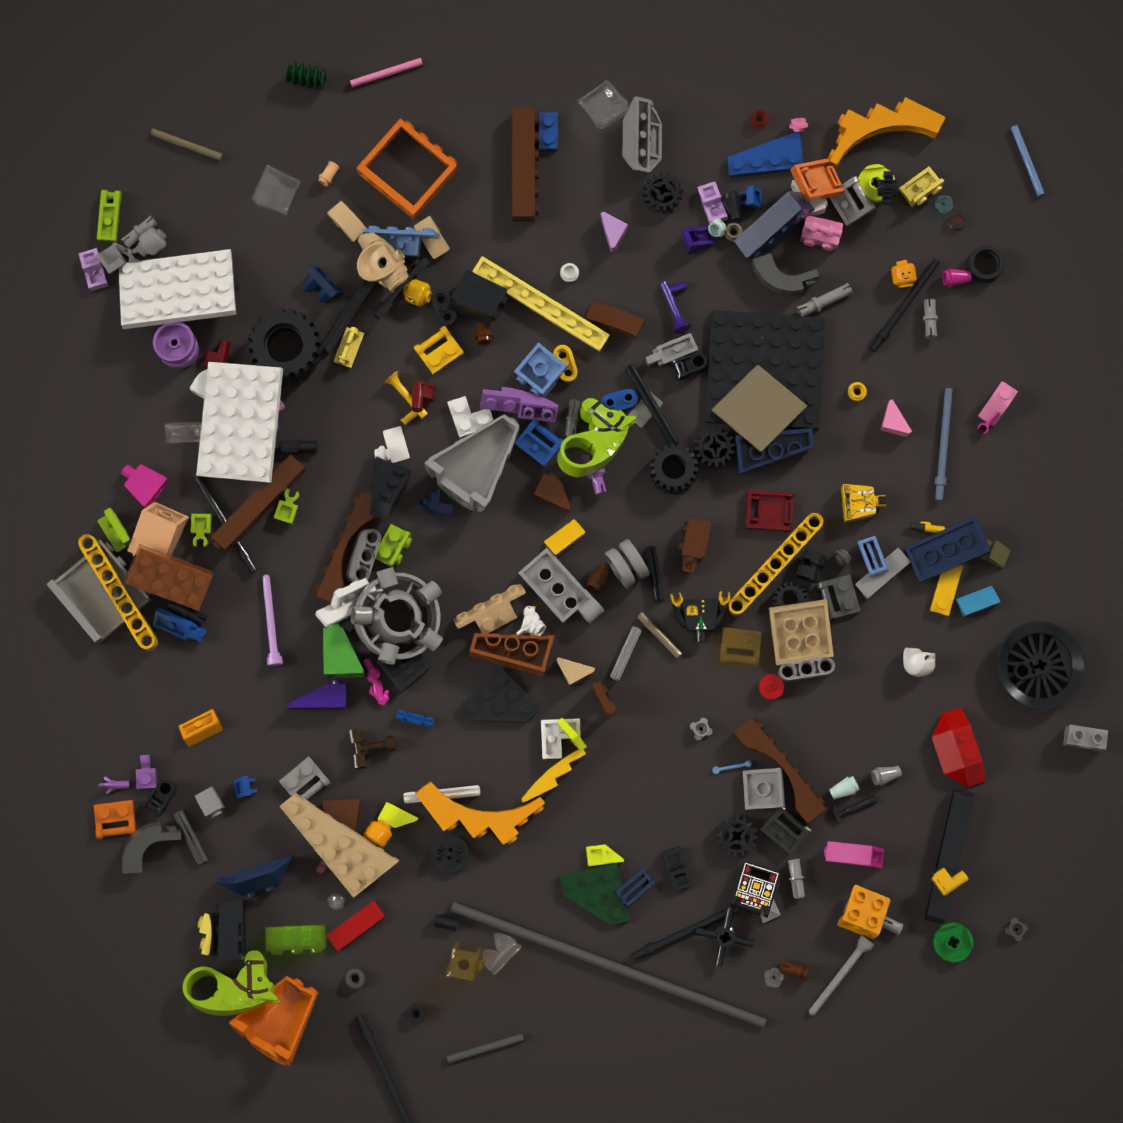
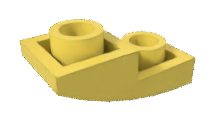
[198,913,214,956]

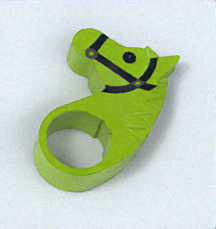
[557,398,637,477]

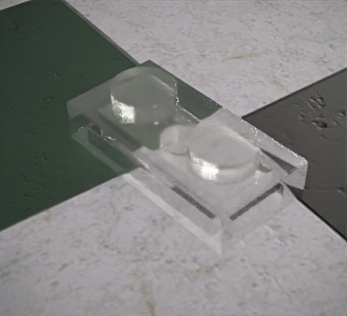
[165,422,202,443]

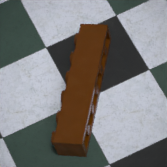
[512,107,539,222]

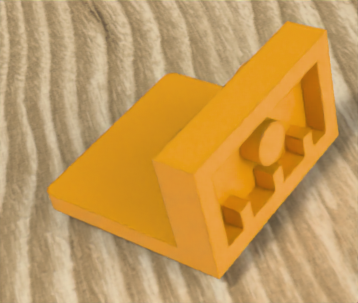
[837,885,890,940]

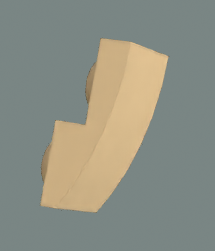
[327,201,367,242]
[414,216,450,259]

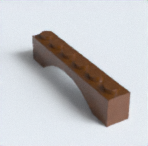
[315,491,377,604]
[733,718,826,824]

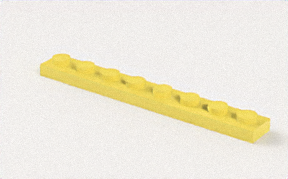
[472,256,610,352]

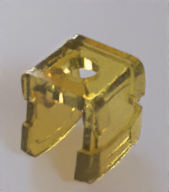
[446,941,483,981]

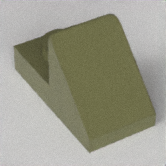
[979,539,1011,568]

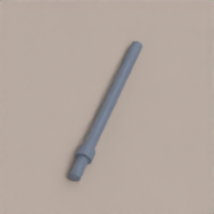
[935,388,953,501]

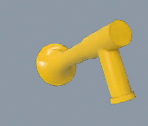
[383,371,428,426]

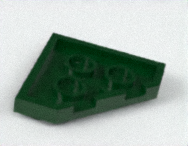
[560,863,629,925]

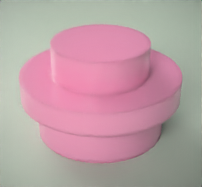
[789,118,808,132]

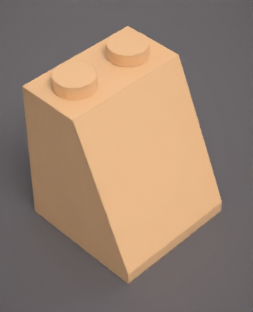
[128,502,189,556]

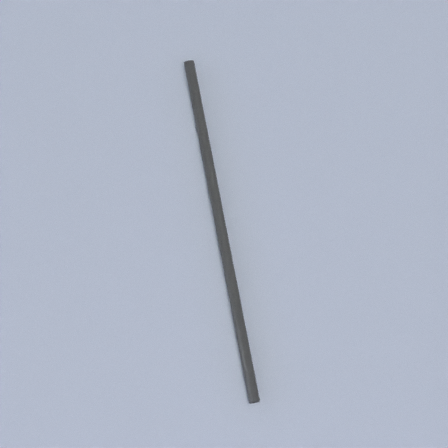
[451,902,767,1028]

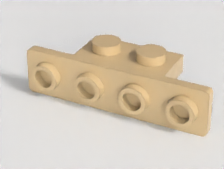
[453,584,526,634]

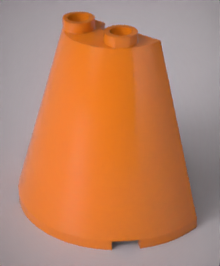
[229,976,319,1066]

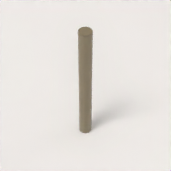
[151,128,223,161]

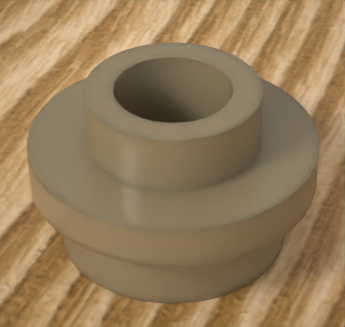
[724,223,743,242]

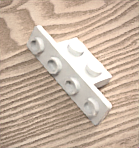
[315,578,383,627]

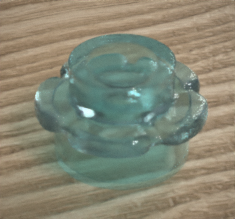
[935,195,953,213]

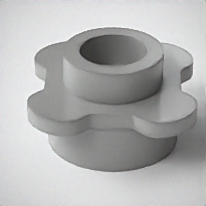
[690,718,712,740]

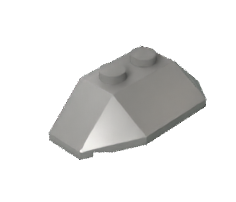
[622,96,662,173]

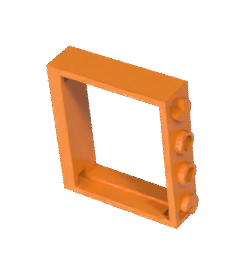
[356,118,458,220]

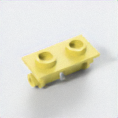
[333,327,365,368]

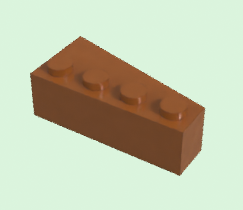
[469,633,554,677]

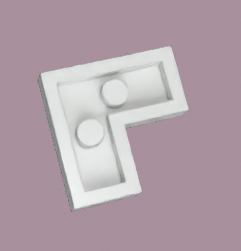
[447,396,493,438]
[541,718,581,759]

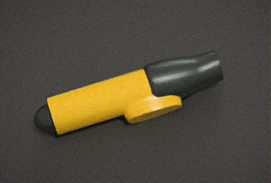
[910,522,947,533]

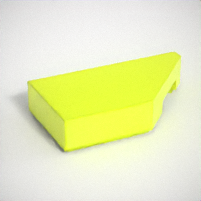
[557,718,587,751]
[378,802,419,828]
[586,844,624,866]

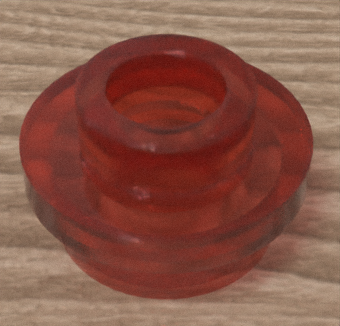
[750,110,769,128]

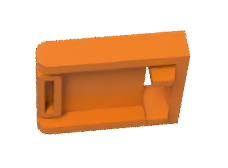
[790,158,844,202]

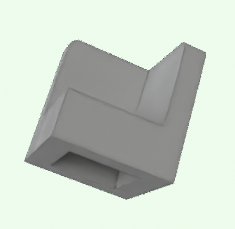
[96,245,127,274]

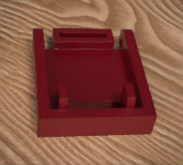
[746,490,794,532]

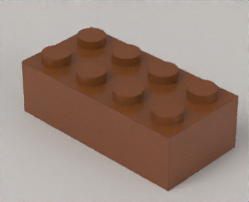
[125,544,213,611]

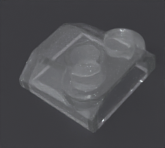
[577,79,629,129]
[251,165,301,215]

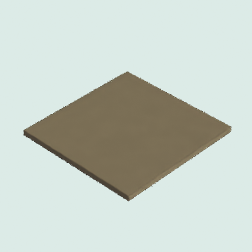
[712,365,807,452]

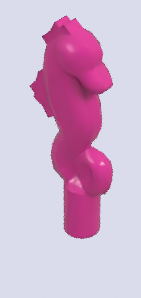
[363,658,389,706]

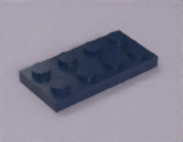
[905,516,992,583]

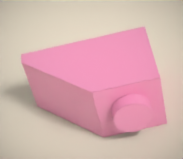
[978,381,1018,427]

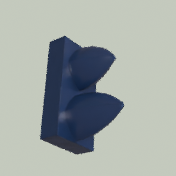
[304,265,343,302]

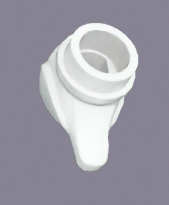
[516,606,546,636]

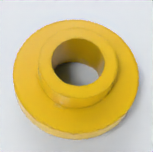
[848,382,867,401]

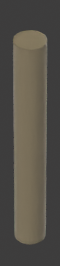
[637,612,682,658]

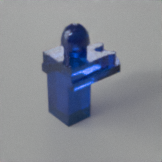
[420,489,453,516]

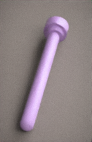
[262,575,283,666]

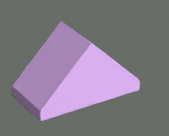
[600,212,628,253]

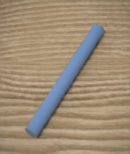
[1011,125,1045,197]

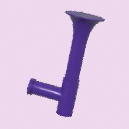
[660,281,692,334]

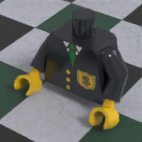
[670,591,730,643]

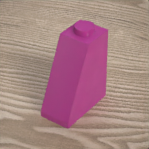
[824,841,884,869]

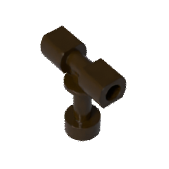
[349,728,396,769]

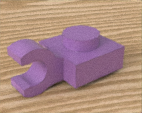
[136,755,157,789]

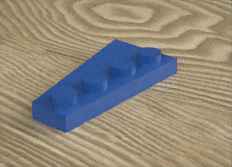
[727,132,804,177]

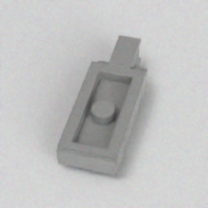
[645,333,699,367]

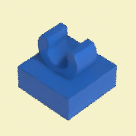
[741,185,762,209]
[233,776,257,799]

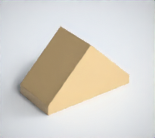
[557,657,595,686]

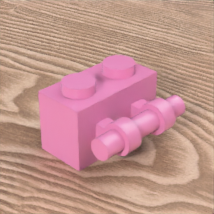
[800,215,843,251]

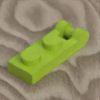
[97,190,122,242]

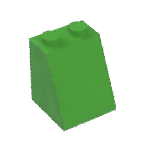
[323,624,366,678]

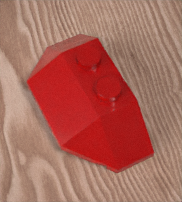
[931,708,986,787]

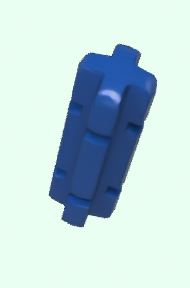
[396,710,434,728]

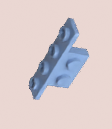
[363,226,439,257]

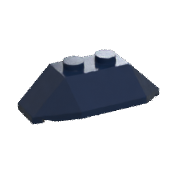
[216,855,294,898]

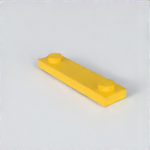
[930,564,964,616]

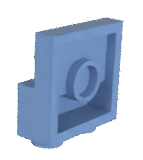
[514,342,568,398]

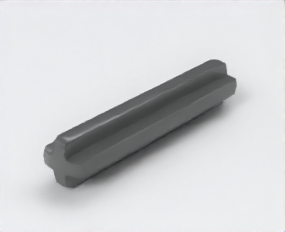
[174,810,207,865]

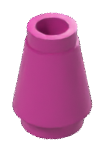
[942,268,972,287]

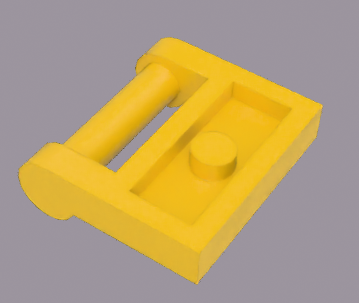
[413,326,464,375]

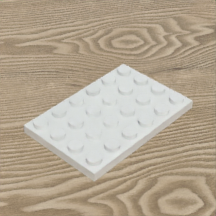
[119,249,236,329]
[196,362,283,483]

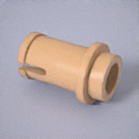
[318,161,340,186]

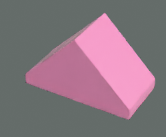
[880,399,912,437]

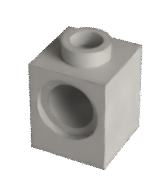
[195,787,225,818]

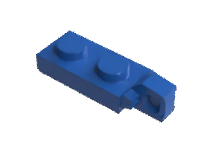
[152,607,207,642]

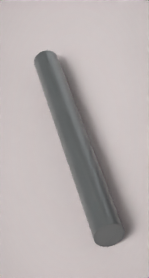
[446,1033,524,1064]

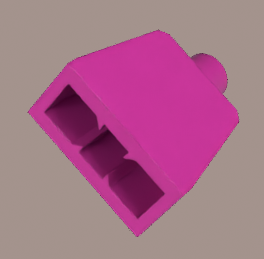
[121,464,170,508]

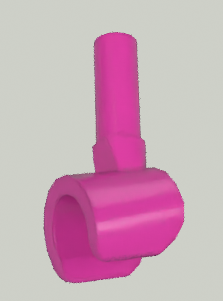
[977,412,999,434]

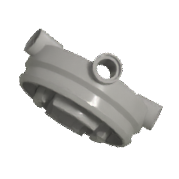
[351,567,443,665]

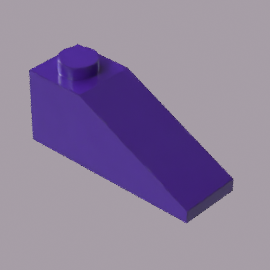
[287,681,347,709]

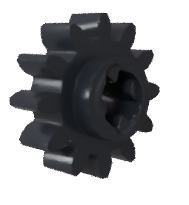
[877,171,897,205]

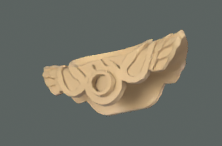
[357,233,409,294]

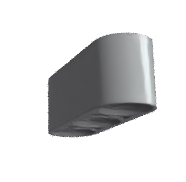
[346,529,381,582]
[778,657,835,682]

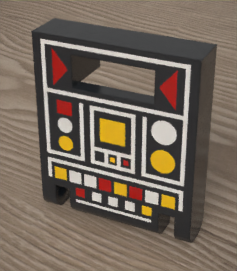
[730,861,781,918]

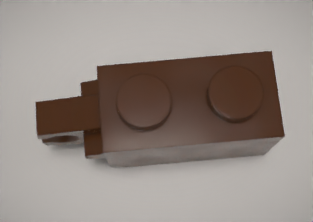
[678,518,712,574]

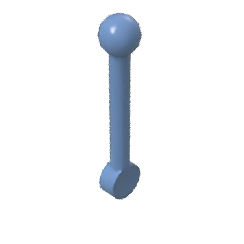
[712,760,752,774]

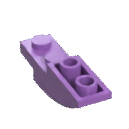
[480,387,558,422]

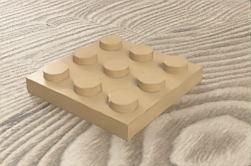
[769,599,834,665]

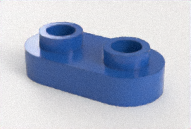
[601,389,638,411]

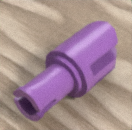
[582,454,607,495]

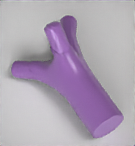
[99,776,129,795]

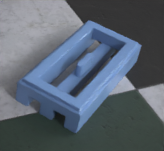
[857,536,889,577]

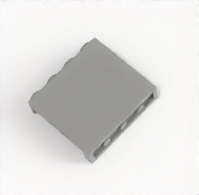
[47,540,152,644]

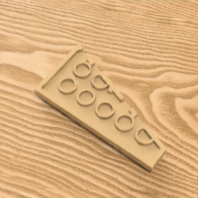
[280,793,399,898]

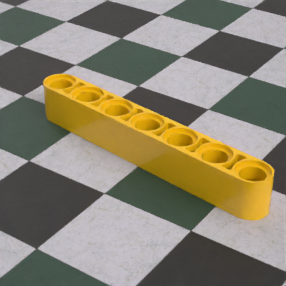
[728,513,823,616]
[79,534,158,651]

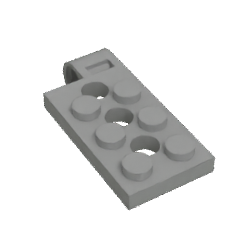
[518,548,604,624]

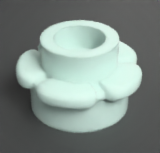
[708,219,726,237]

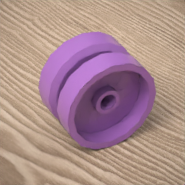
[153,322,199,369]

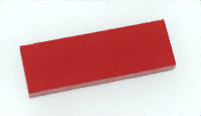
[326,901,386,951]

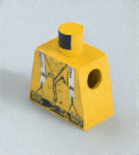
[841,484,886,523]

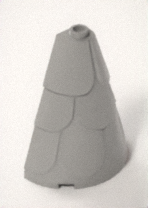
[425,414,519,512]

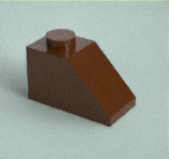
[534,473,570,513]

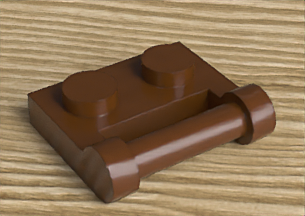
[592,681,616,717]

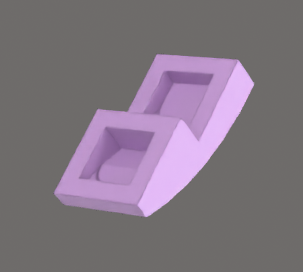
[697,182,728,224]
[78,248,108,292]

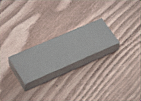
[855,548,911,599]

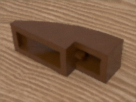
[585,301,645,340]

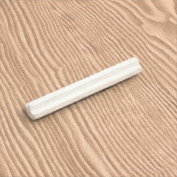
[403,785,480,803]

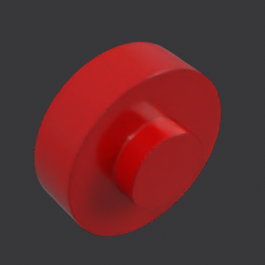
[758,674,784,700]

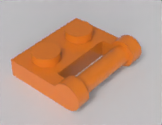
[94,800,136,840]

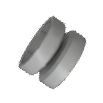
[604,539,650,589]

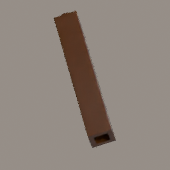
[211,454,305,554]

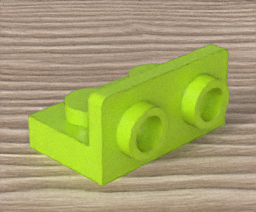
[98,508,131,552]
[375,524,412,568]

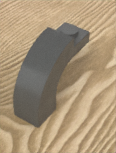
[752,253,819,295]
[122,822,181,874]

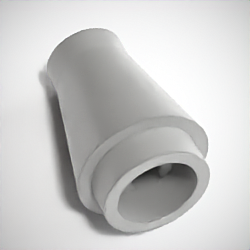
[871,766,902,786]

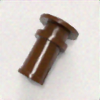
[779,960,810,983]

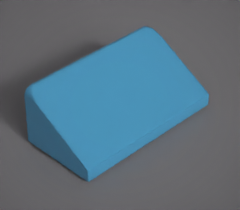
[956,586,1000,617]

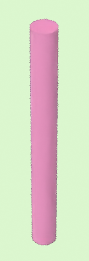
[350,58,423,88]

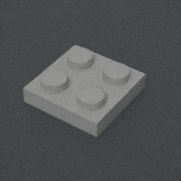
[743,768,785,810]

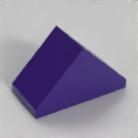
[681,226,715,254]

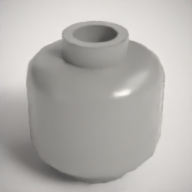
[138,227,166,255]

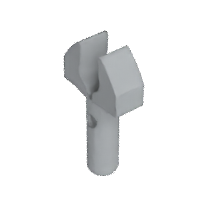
[112,242,146,263]

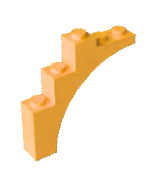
[827,97,946,169]
[415,781,545,845]

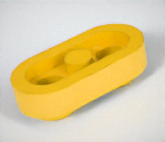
[553,345,577,383]

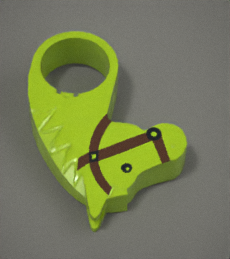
[183,951,280,1016]

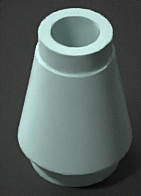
[829,776,860,800]

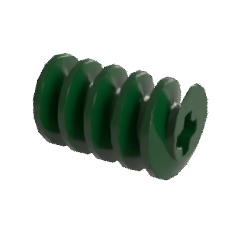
[286,61,327,91]

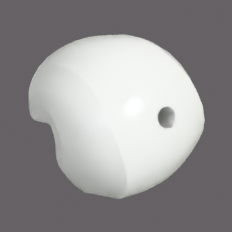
[903,648,935,677]

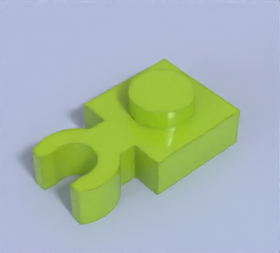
[274,488,300,525]
[191,514,212,547]

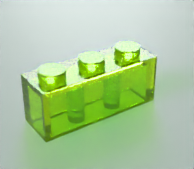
[265,925,327,955]

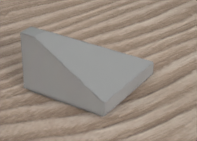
[760,899,781,923]

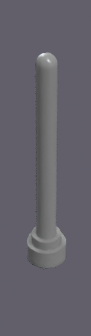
[809,935,874,1015]

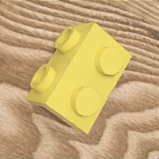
[899,167,944,207]

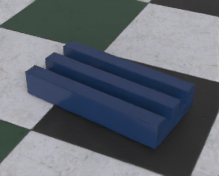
[614,867,656,907]

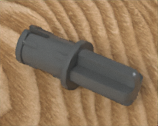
[564,399,580,437]

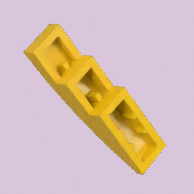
[521,750,586,804]

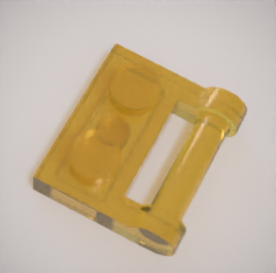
[719,627,762,667]

